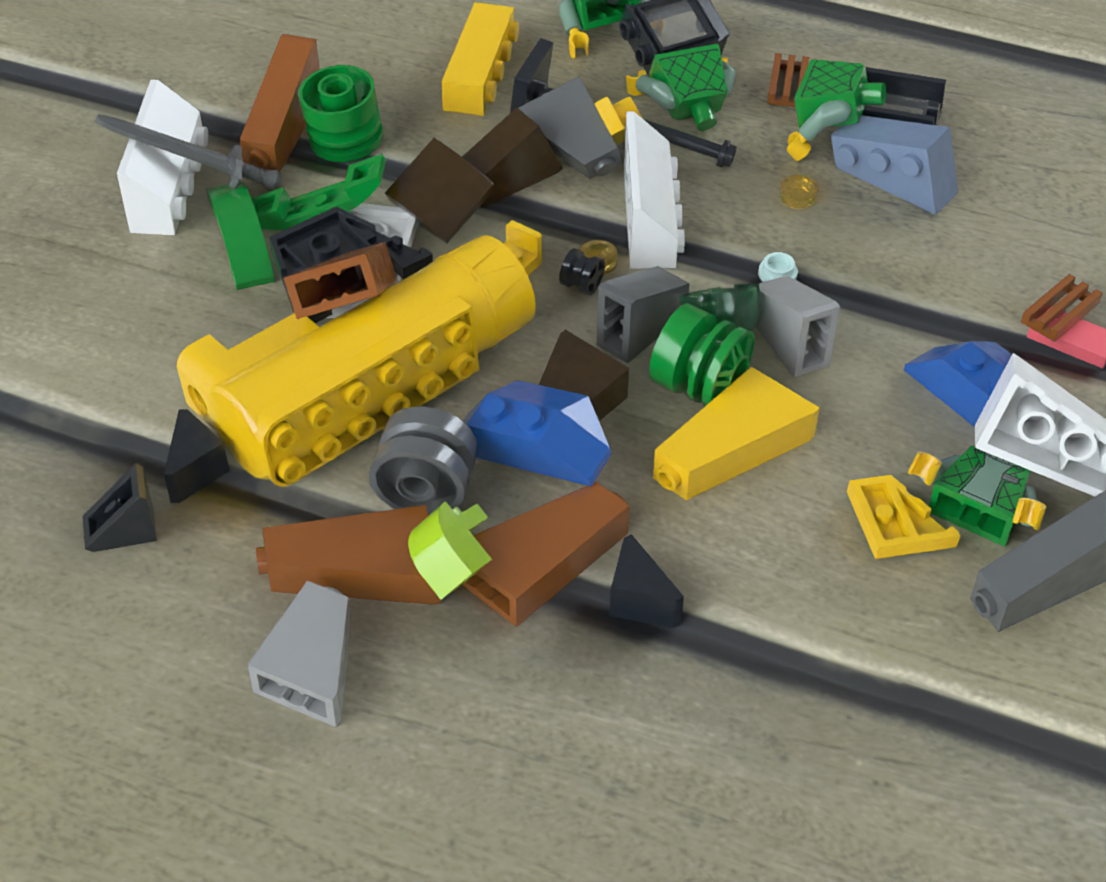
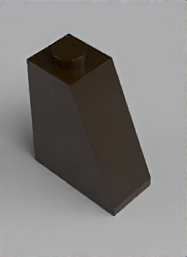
[462,107,563,207]
[539,329,629,421]

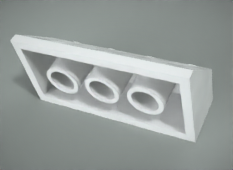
[117,80,208,235]
[624,112,685,269]

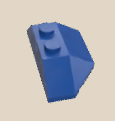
[904,341,1012,427]
[462,380,612,487]

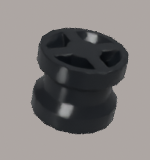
[559,248,605,295]

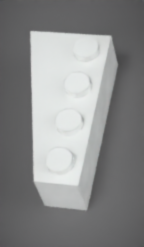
[975,353,1106,497]

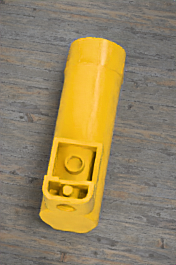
[177,235,536,487]

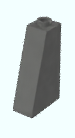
[970,490,1106,632]

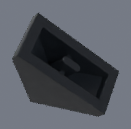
[164,409,229,503]
[83,463,157,552]
[609,534,684,628]

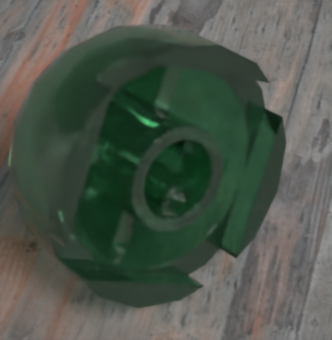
[679,284,761,332]

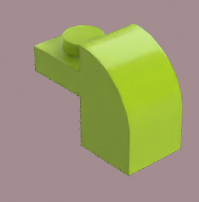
[408,501,492,599]

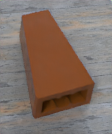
[240,33,320,172]
[284,242,397,319]
[462,482,630,627]
[256,505,441,605]

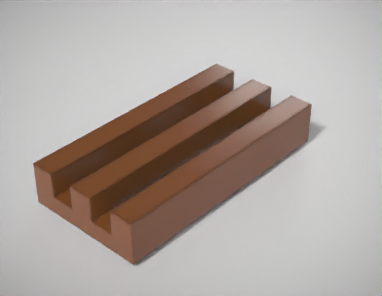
[767,53,809,107]
[1021,274,1103,342]

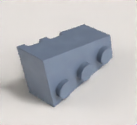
[831,116,958,215]

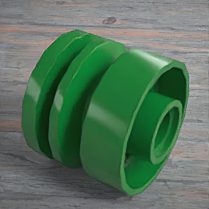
[298,65,384,163]
[649,303,755,407]

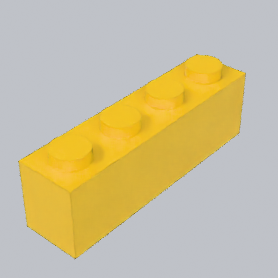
[441,2,519,116]

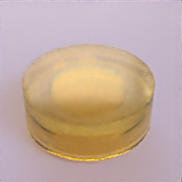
[779,175,818,209]
[579,240,617,275]

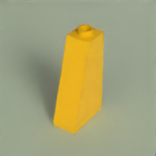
[653,366,820,500]

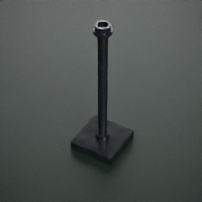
[510,38,737,167]

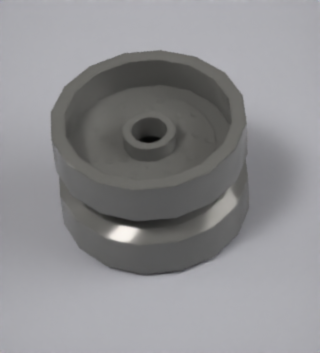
[369,406,478,516]

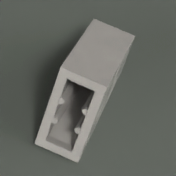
[748,275,840,377]
[247,581,352,727]

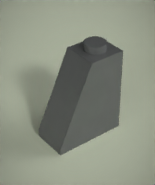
[519,77,622,179]
[596,266,690,363]

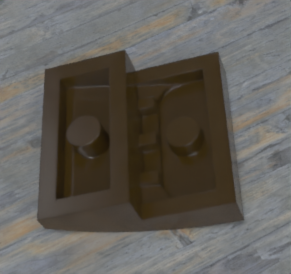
[385,138,496,244]

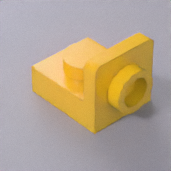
[594,97,642,145]
[504,220,542,276]

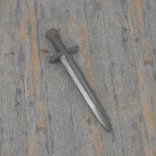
[95,114,282,191]

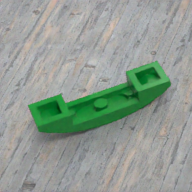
[251,154,386,230]
[206,181,275,290]

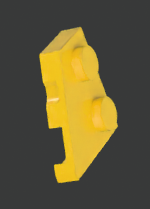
[847,475,960,559]

